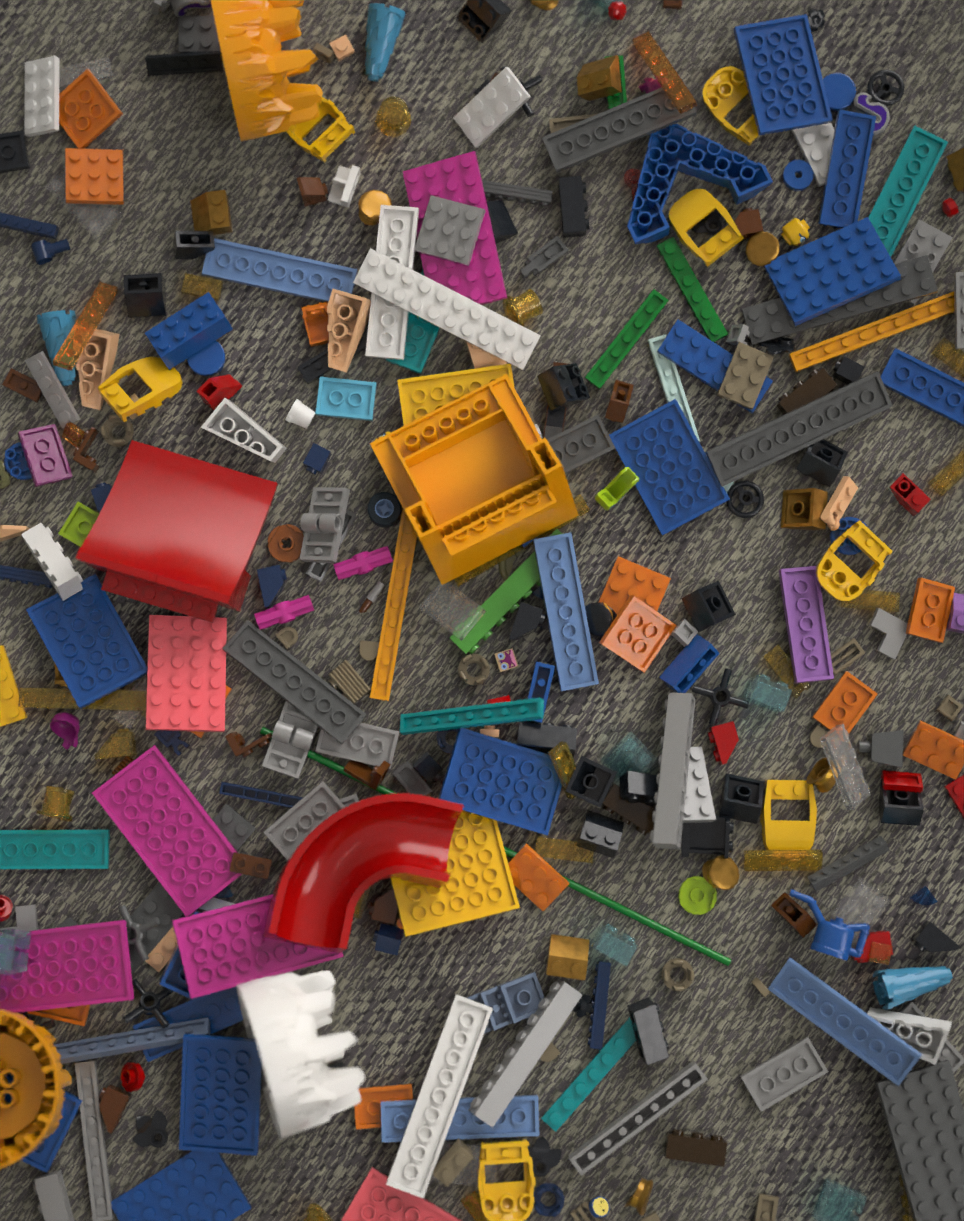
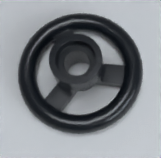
[867,70,905,106]
[727,481,764,518]

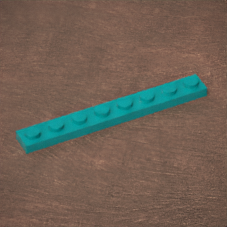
[400,698,544,735]
[541,1014,659,1132]

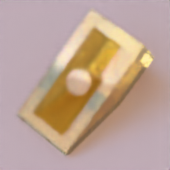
[95,729,137,760]

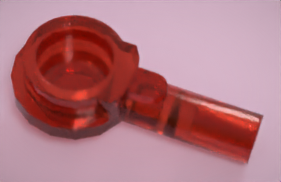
[624,168,641,202]

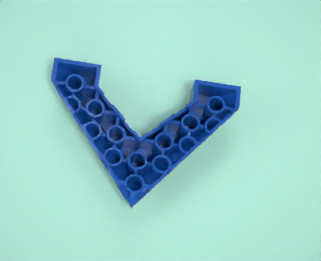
[627,124,773,244]

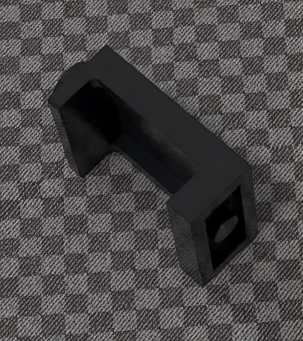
[681,815,734,859]

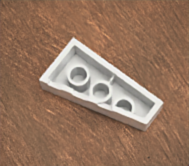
[201,398,287,463]
[21,523,83,601]
[868,1007,952,1065]

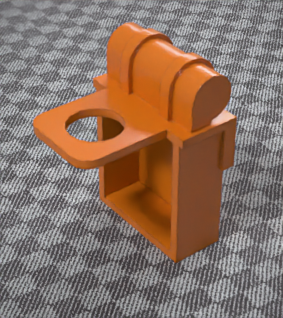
[302,302,329,347]

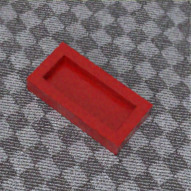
[881,770,923,793]

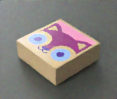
[494,648,518,672]

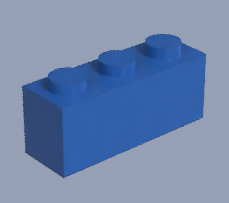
[659,634,720,693]
[527,662,555,723]

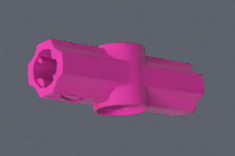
[333,546,393,580]
[254,595,315,630]

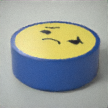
[589,1196,609,1218]

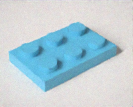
[316,377,377,421]

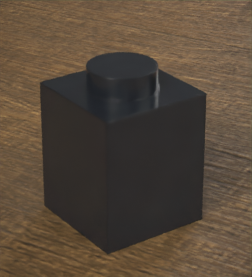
[833,356,865,384]

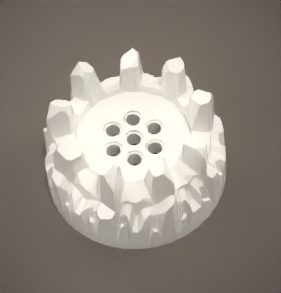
[236,971,365,1139]

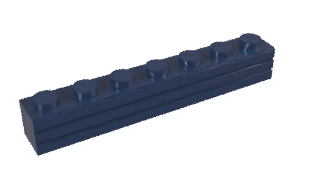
[0,213,59,240]
[0,565,53,588]
[219,782,303,808]
[588,961,611,1049]

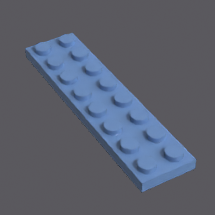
[202,238,358,302]
[533,532,599,691]
[768,958,922,1086]
[381,1095,539,1142]

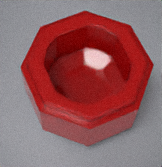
[608,1,626,20]
[941,198,959,218]

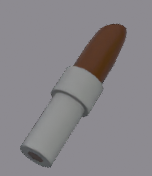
[359,581,385,613]

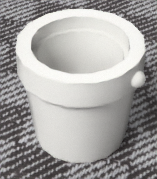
[285,399,316,429]

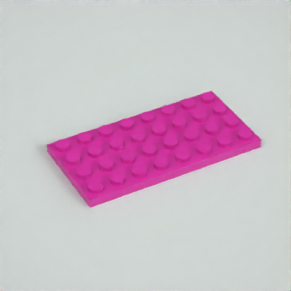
[402,151,507,305]
[92,745,242,917]
[172,894,344,999]
[0,920,134,1013]

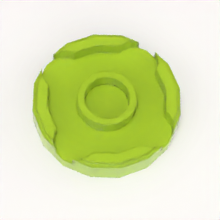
[678,876,717,915]

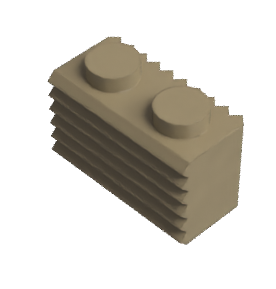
[328,660,371,704]
[433,1138,473,1187]

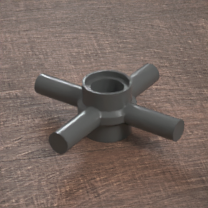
[118,905,160,962]

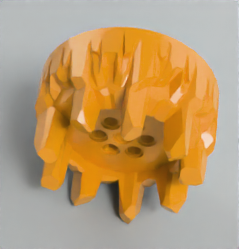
[211,0,323,142]
[0,1009,72,1169]

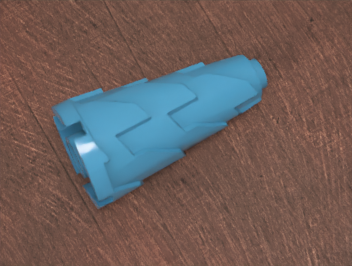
[365,3,405,81]
[37,310,76,386]
[873,966,953,1010]

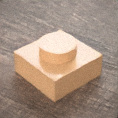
[329,35,355,61]
[480,725,499,738]

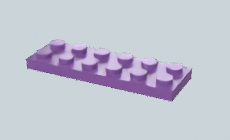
[779,566,834,683]

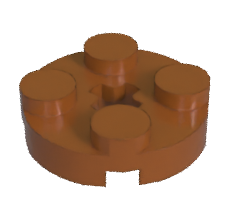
[268,524,304,563]

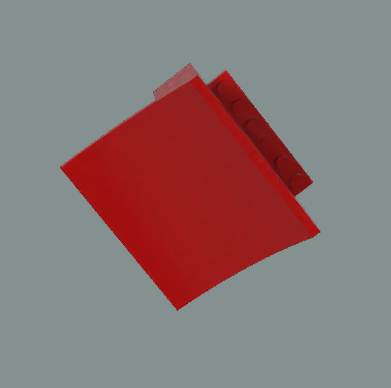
[75,440,278,623]

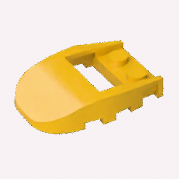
[703,66,759,146]
[286,97,355,162]
[669,189,744,267]
[98,357,182,422]
[816,520,893,601]
[760,780,817,858]
[477,1140,536,1221]

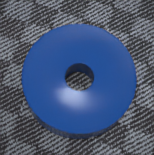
[783,160,814,191]

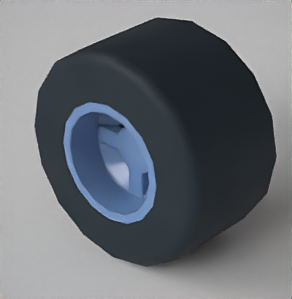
[367,492,402,528]

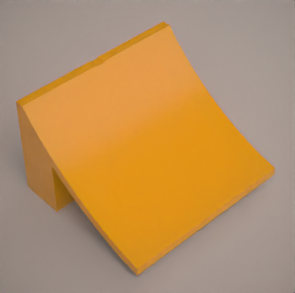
[370,374,579,585]

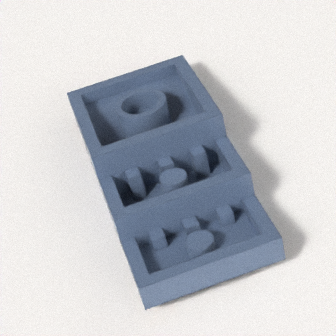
[466,972,544,1034]

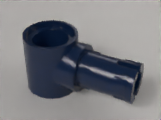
[31,238,71,265]

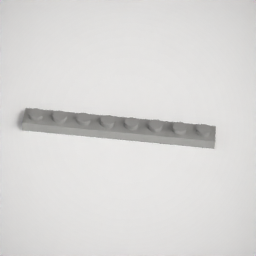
[75,1059,114,1221]

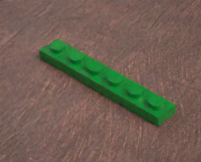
[657,237,728,343]
[585,289,669,390]

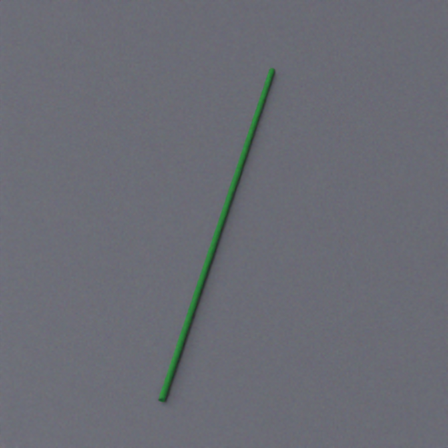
[260,727,731,966]

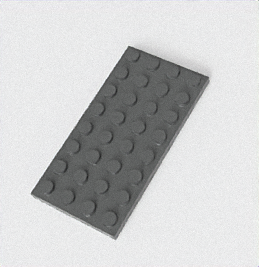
[875,1059,964,1221]

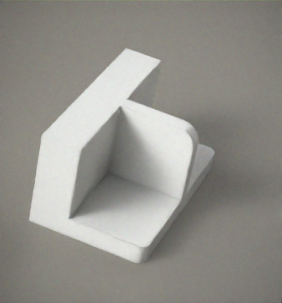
[328,165,361,208]

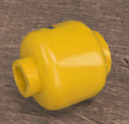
[781,218,810,246]

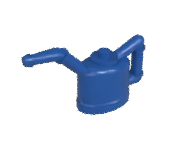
[789,890,870,961]

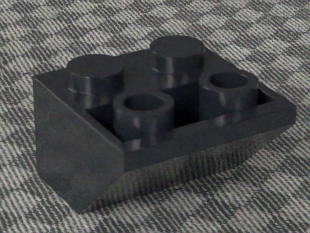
[456,0,512,43]
[123,273,167,318]
[537,363,590,411]

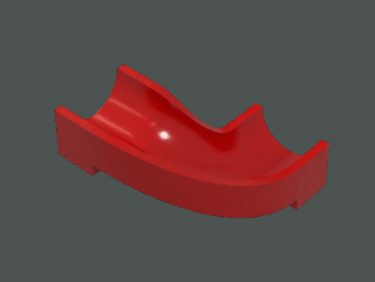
[263,793,463,953]

